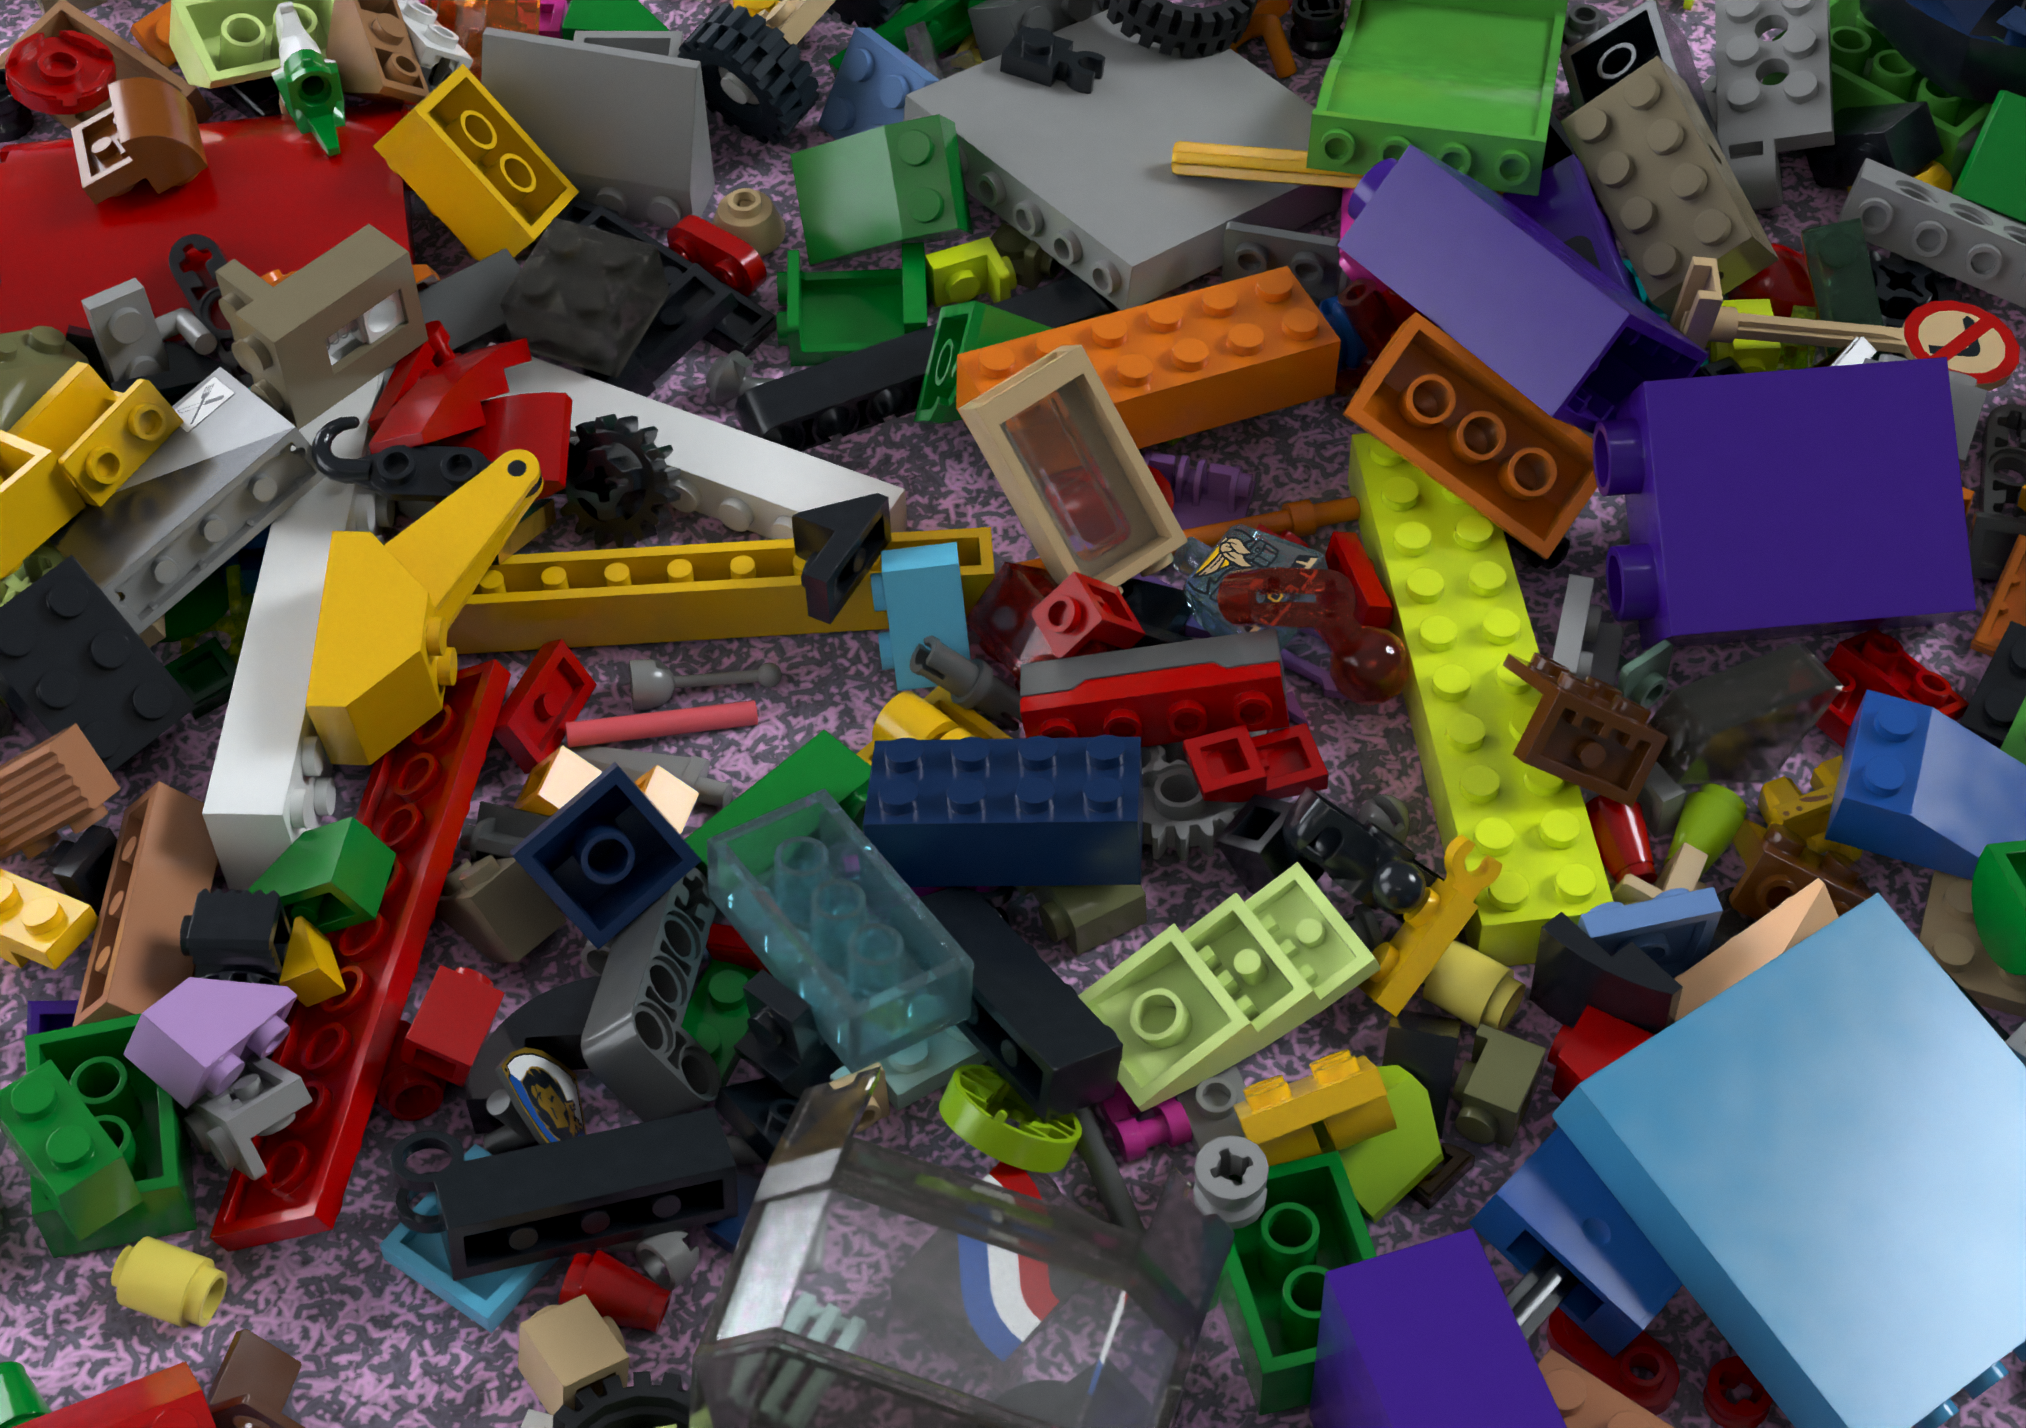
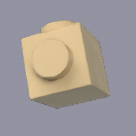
[518,1294,629,1415]

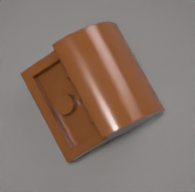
[71,77,208,205]

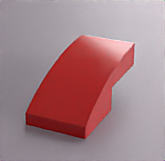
[1183,723,1329,802]

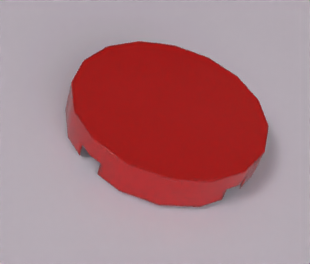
[5,30,117,115]

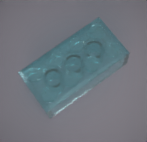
[707,788,974,1074]

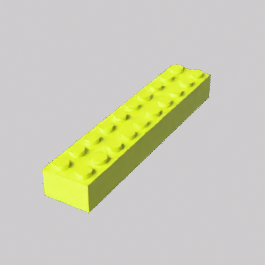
[1347,433,1614,966]

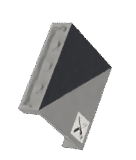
[48,366,326,635]

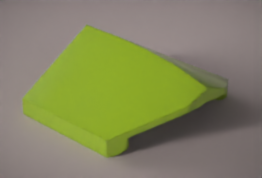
[1311,1065,1444,1223]

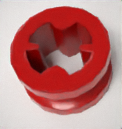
[1703,1356,1773,1428]

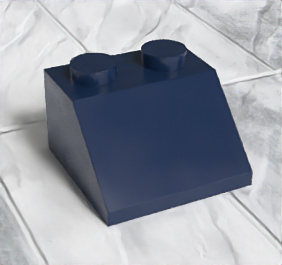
[510,762,702,950]

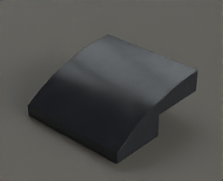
[1530,912,1683,1035]

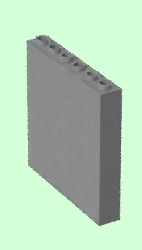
[903,10,1342,310]

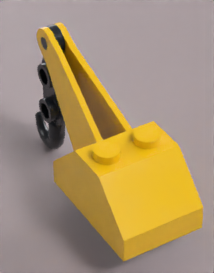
[305,416,544,765]

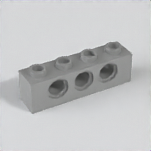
[1836,158,2026,308]

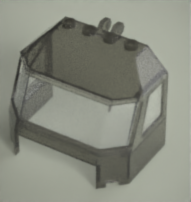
[689,1066,1235,1428]

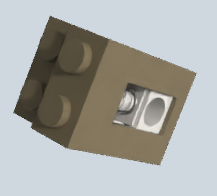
[215,224,428,430]

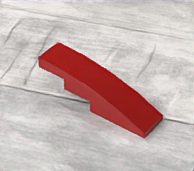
[368,337,532,454]

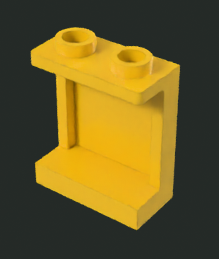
[7,361,184,507]

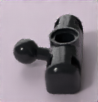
[1282,787,1445,924]

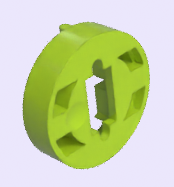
[939,1064,1082,1173]

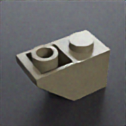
[436,855,567,963]

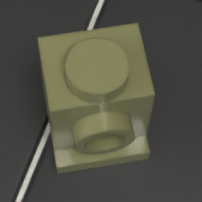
[1452,1023,1546,1148]

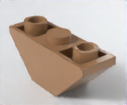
[325,0,429,105]

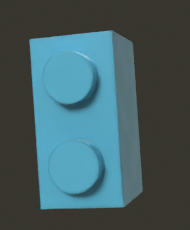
[870,542,971,691]

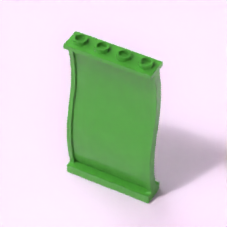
[1306,0,1568,196]

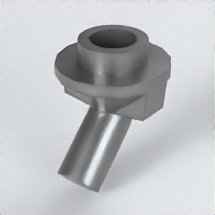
[706,350,775,410]

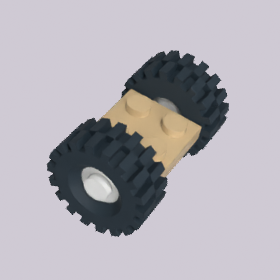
[678,0,906,144]

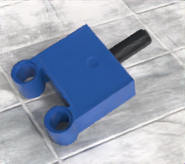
[1469,1069,1683,1358]

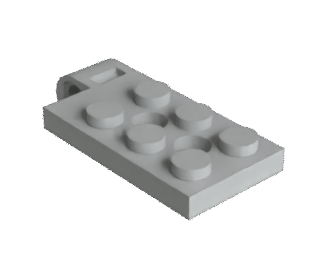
[1715,0,1835,210]

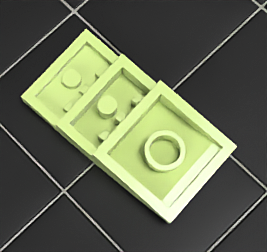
[1078,862,1382,1112]

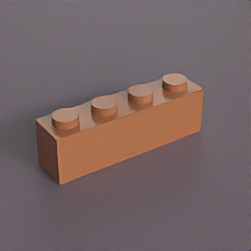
[72,781,220,1027]

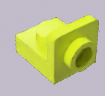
[925,236,1017,307]

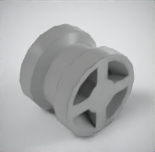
[1193,1135,1269,1230]

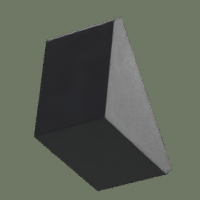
[1382,1009,1462,1139]

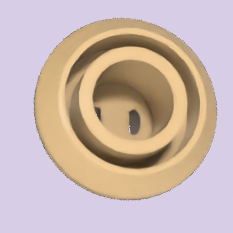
[711,188,786,258]

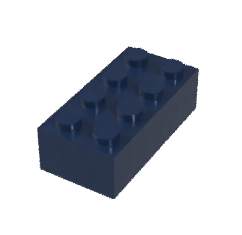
[863,735,1144,888]

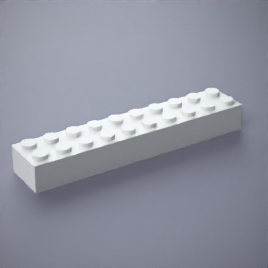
[202,362,398,890]

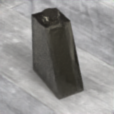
[1649,643,1844,784]

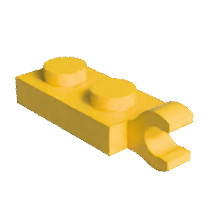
[1357,835,1502,1017]

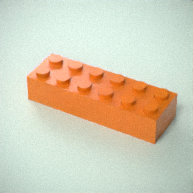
[956,266,1341,479]

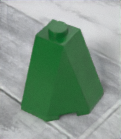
[914,301,1054,425]

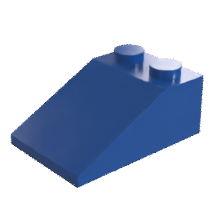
[1824,689,2026,880]

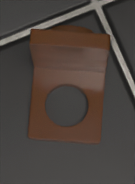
[206,1329,305,1428]

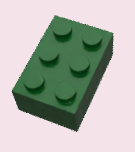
[24,1013,197,1258]
[1196,1150,1377,1416]

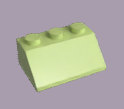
[169,0,334,89]

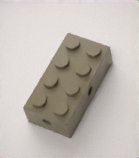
[1560,56,1779,317]

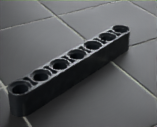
[734,275,1118,452]

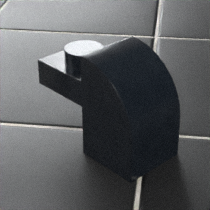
[733,969,867,1097]

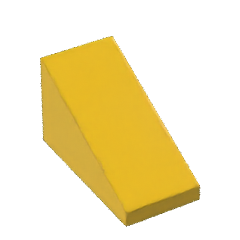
[279,915,346,1007]

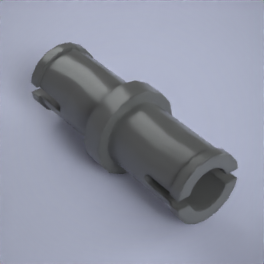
[910,635,1022,731]

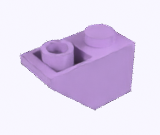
[123,977,297,1109]

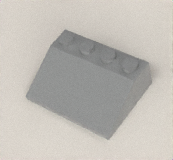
[481,27,715,229]

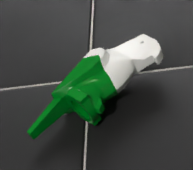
[271,1,345,156]

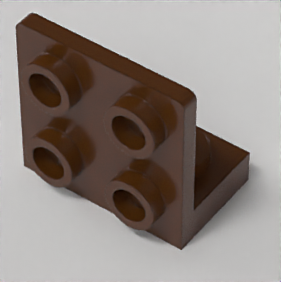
[1503,652,1668,808]

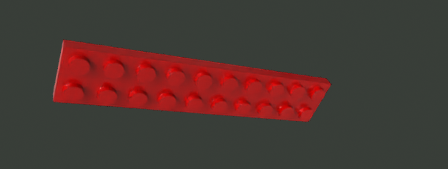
[209,659,511,1252]

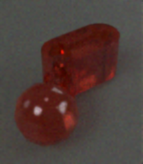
[1217,567,1409,706]

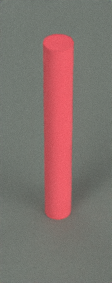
[565,700,758,748]

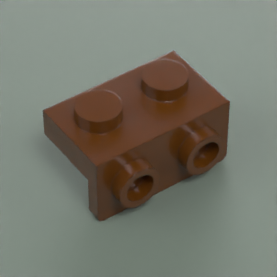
[1729,818,1873,920]

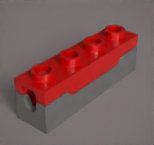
[1020,628,1290,747]

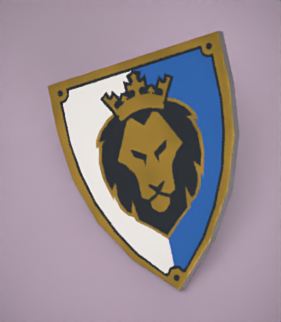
[483,1047,587,1155]

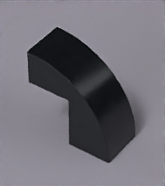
[465,976,602,1134]

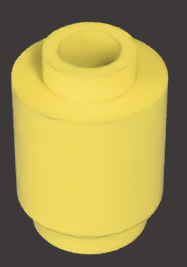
[1422,939,1526,1031]
[111,1236,228,1328]

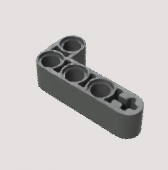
[581,867,722,1122]

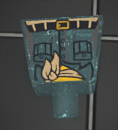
[1173,524,1333,651]

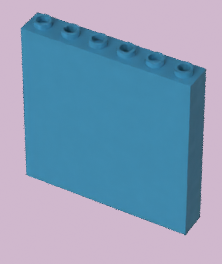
[1551,892,2026,1428]

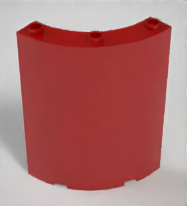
[0,103,416,343]

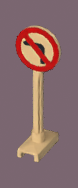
[1669,256,2020,391]

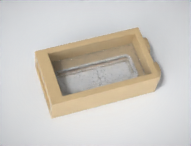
[958,345,1188,594]

